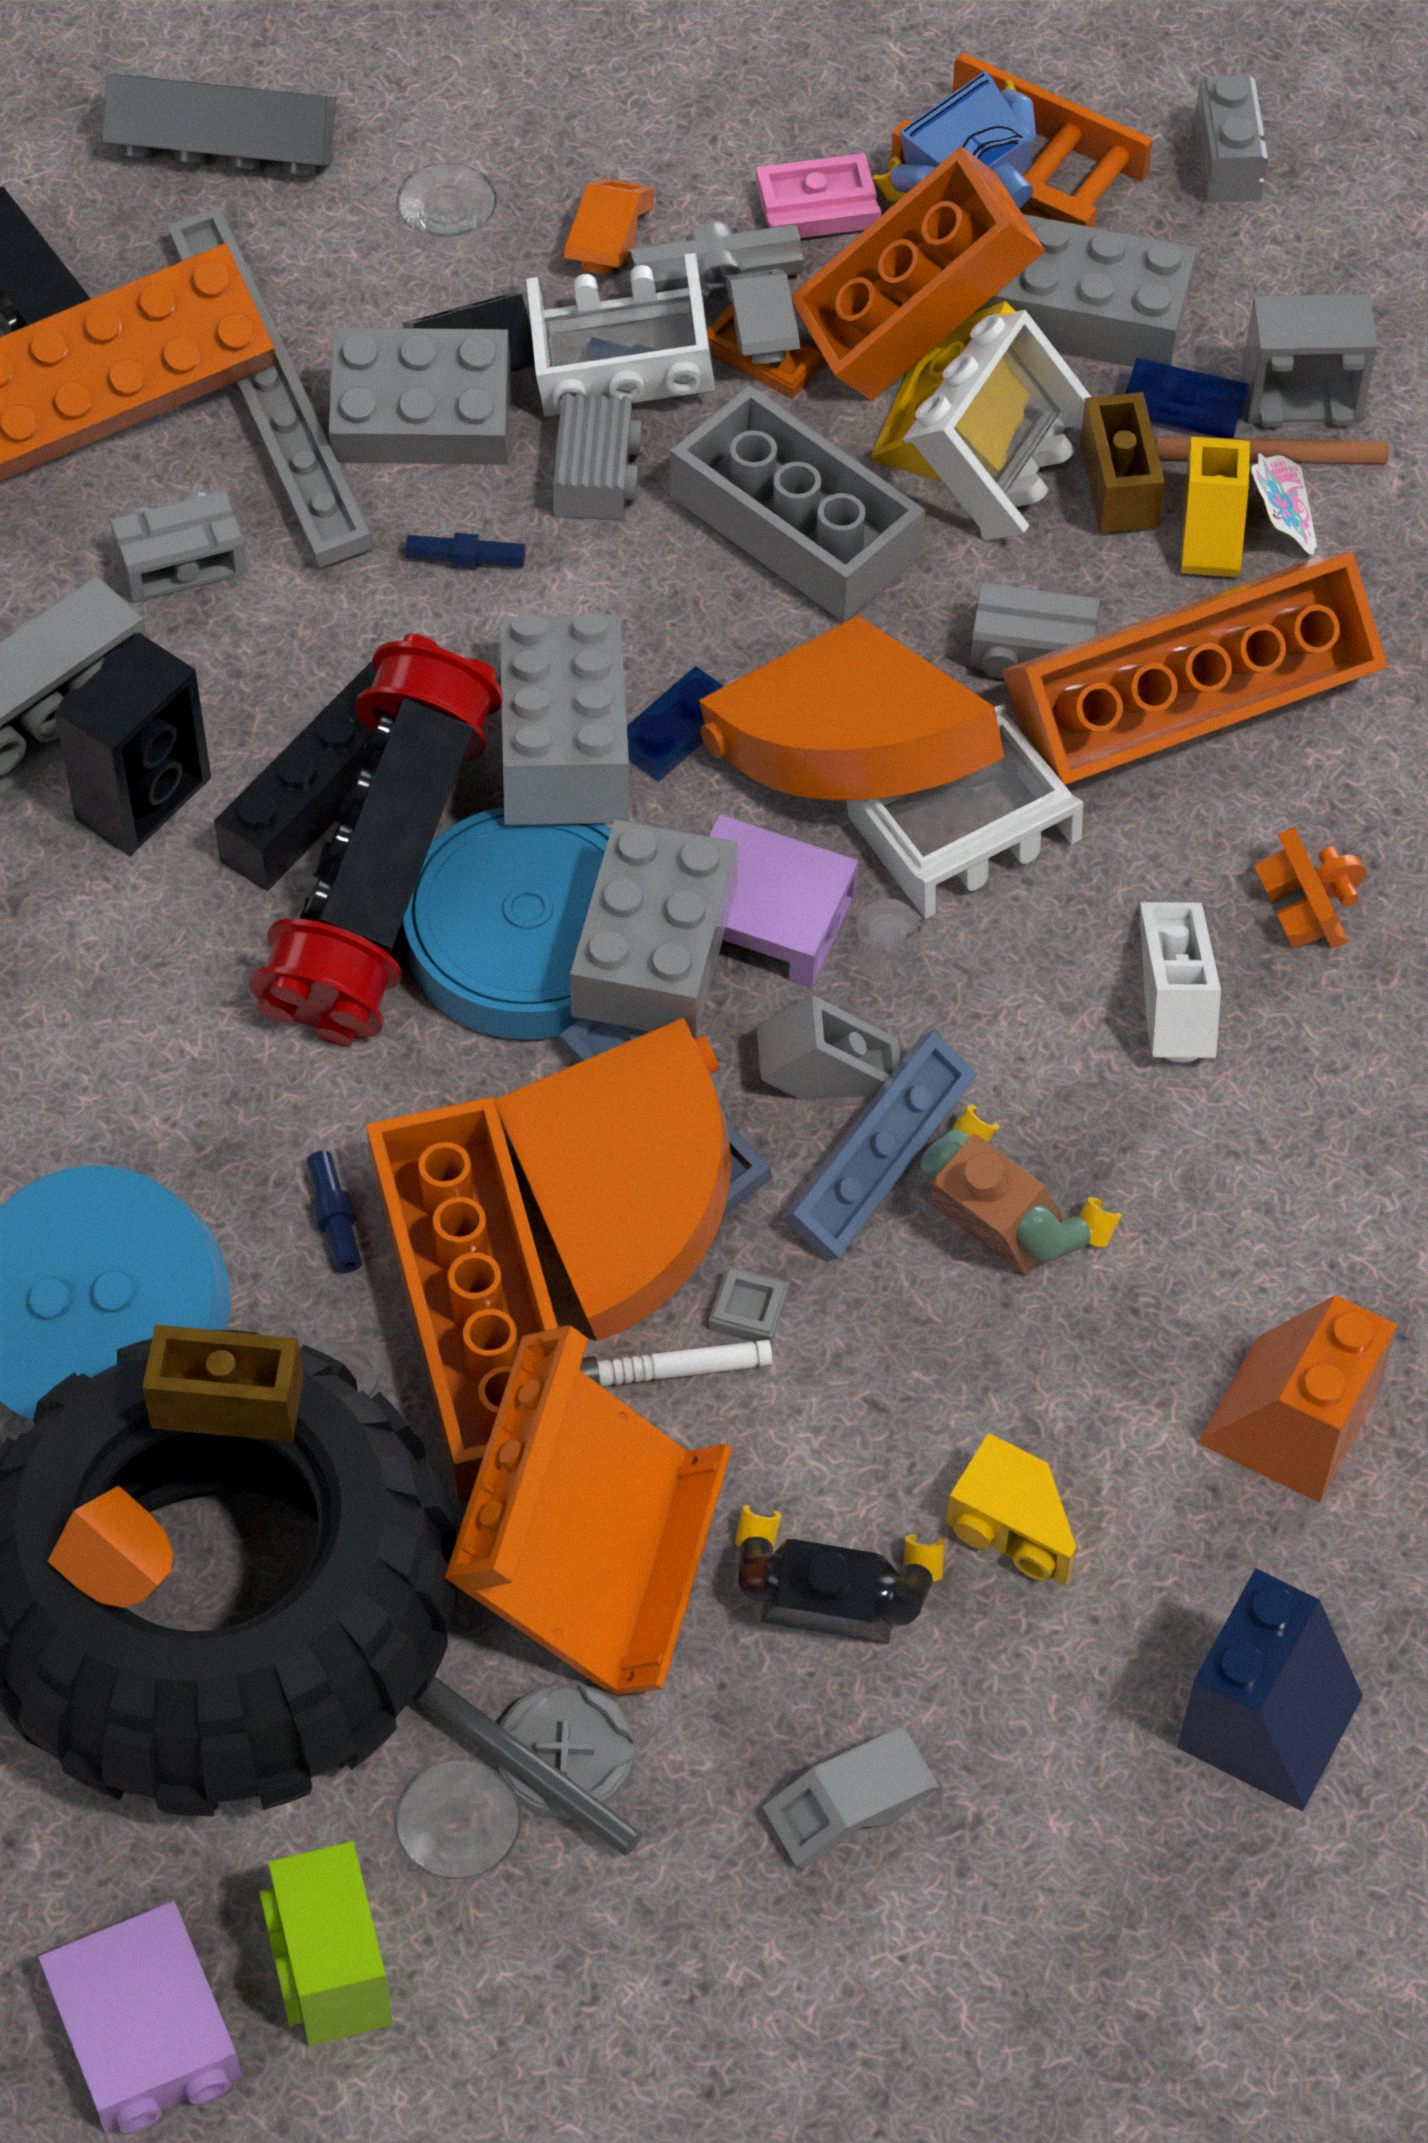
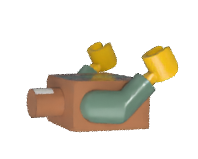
[921,1105,1122,1276]

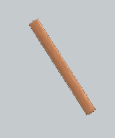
[1155,437,1388,464]

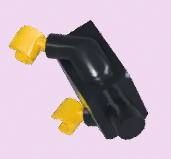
[734,1505,945,1644]

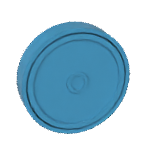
[403,806,611,1040]
[0,1165,230,1422]

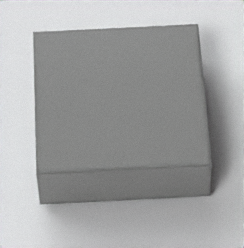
[708,1266,790,1346]

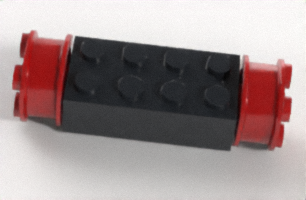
[249,633,503,1046]

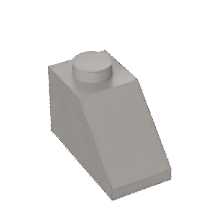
[756,994,901,1100]

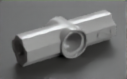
[627,223,803,298]

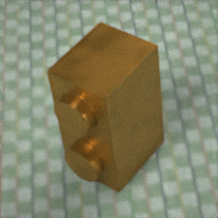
[1080,392,1165,533]
[143,1324,304,1442]

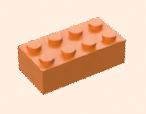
[791,146,1045,401]

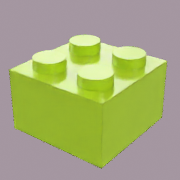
[259,1841,393,2046]

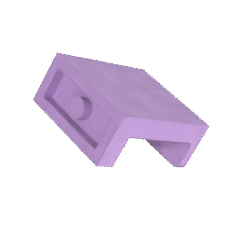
[701,814,859,989]
[38,1900,242,2134]

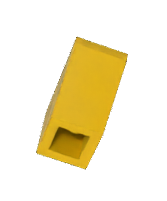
[1181,436,1250,577]
[946,1433,1077,1586]

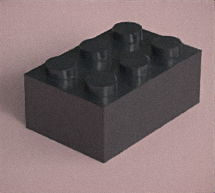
[54,633,211,857]

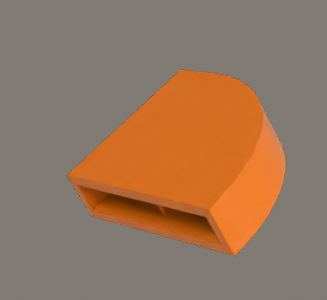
[699,615,1005,800]
[494,1017,732,1341]

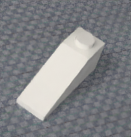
[1140,902,1221,1062]

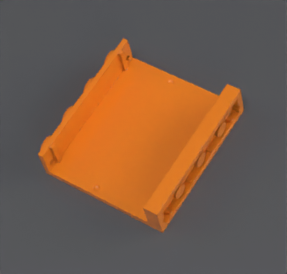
[445,1325,732,1696]

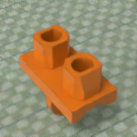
[1254,827,1366,948]

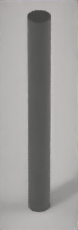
[419,1676,642,1856]

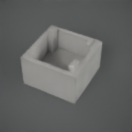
[1241,294,1378,427]

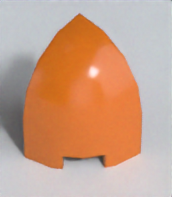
[47,1485,174,1608]

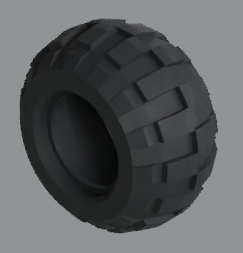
[0,1330,459,1817]

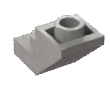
[724,269,800,363]
[762,1728,939,1867]

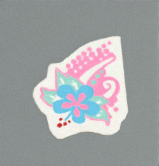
[1251,453,1317,555]

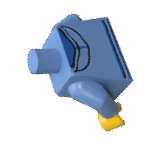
[872,70,1036,208]

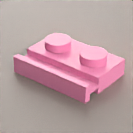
[756,153,881,238]

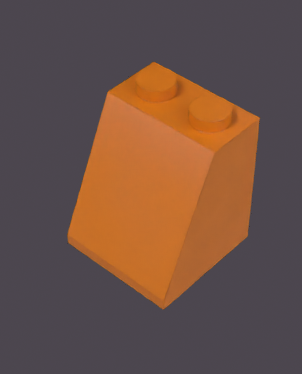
[1199,1295,1398,1503]

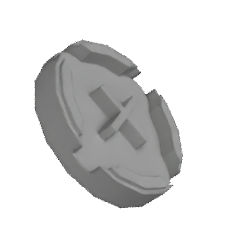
[497,1684,635,1820]

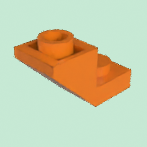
[564,178,655,274]

